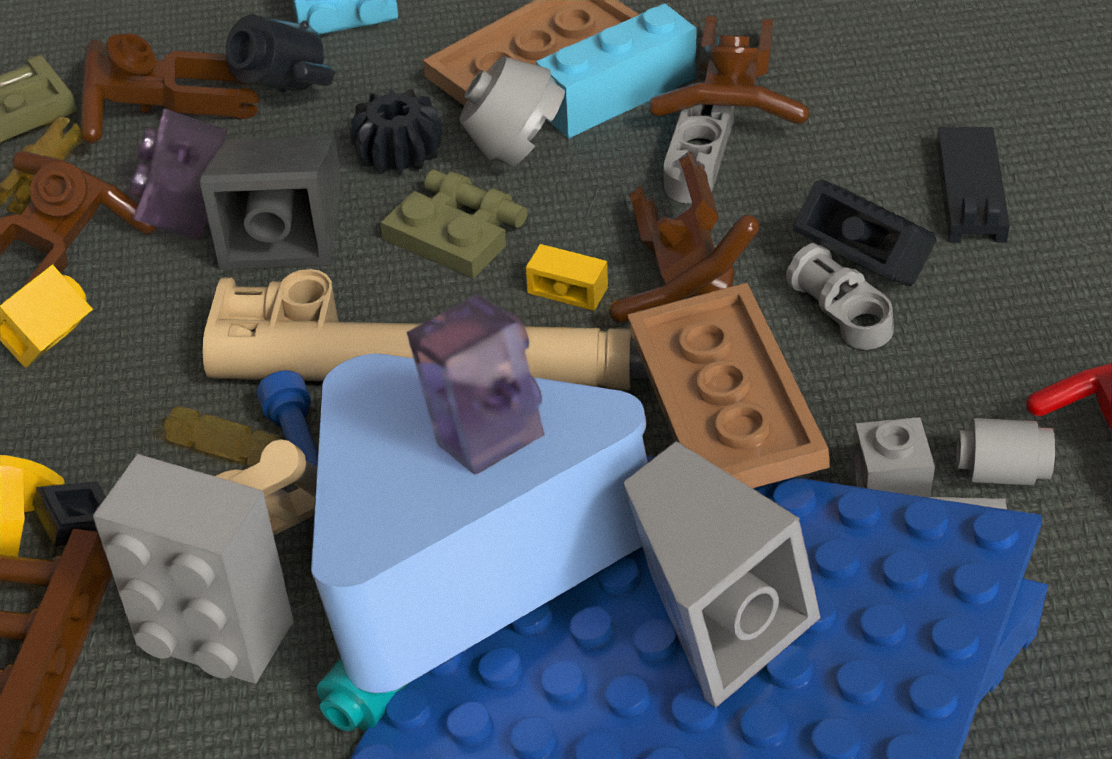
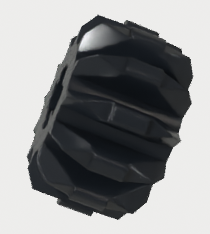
[350,88,443,175]

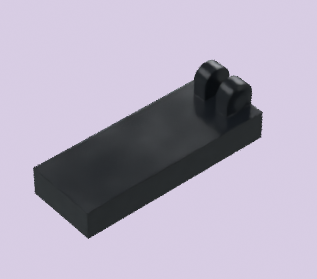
[936,127,1010,243]

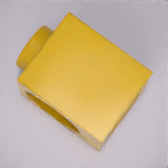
[0,264,93,368]

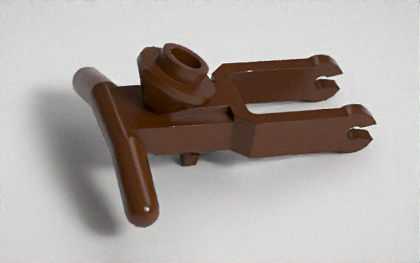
[647,16,809,125]
[81,33,259,144]
[0,151,158,289]
[608,151,759,323]

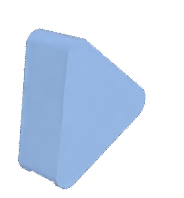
[312,354,647,693]

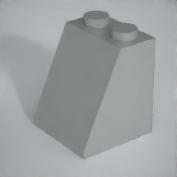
[623,441,821,708]

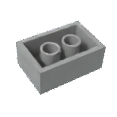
[93,454,294,684]

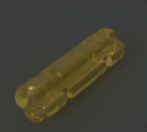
[164,406,281,466]

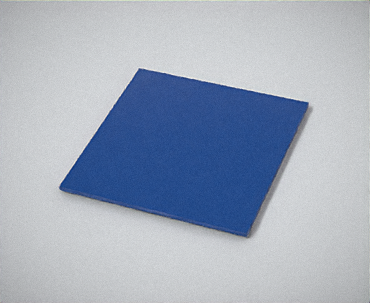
[350,455,1042,759]

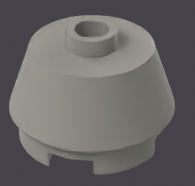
[460,56,565,167]

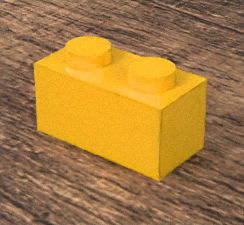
[526,244,608,311]

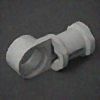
[786,243,894,350]

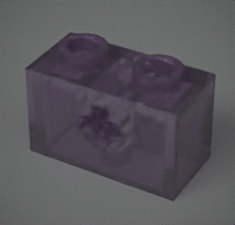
[129,109,227,239]
[406,294,544,475]

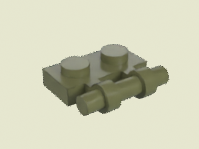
[380,169,528,279]

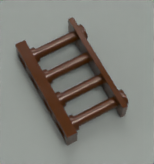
[0,529,112,759]

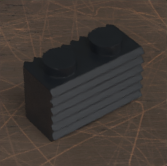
[793,179,937,287]

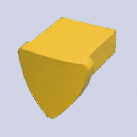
[0,455,64,556]

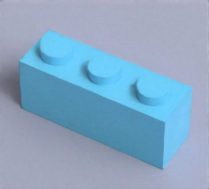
[536,3,696,139]

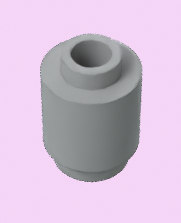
[956,418,1055,485]

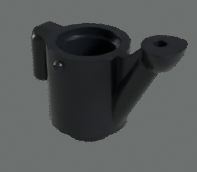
[225,14,336,93]

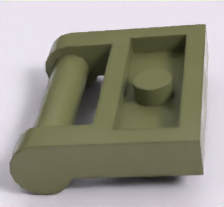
[0,54,77,144]

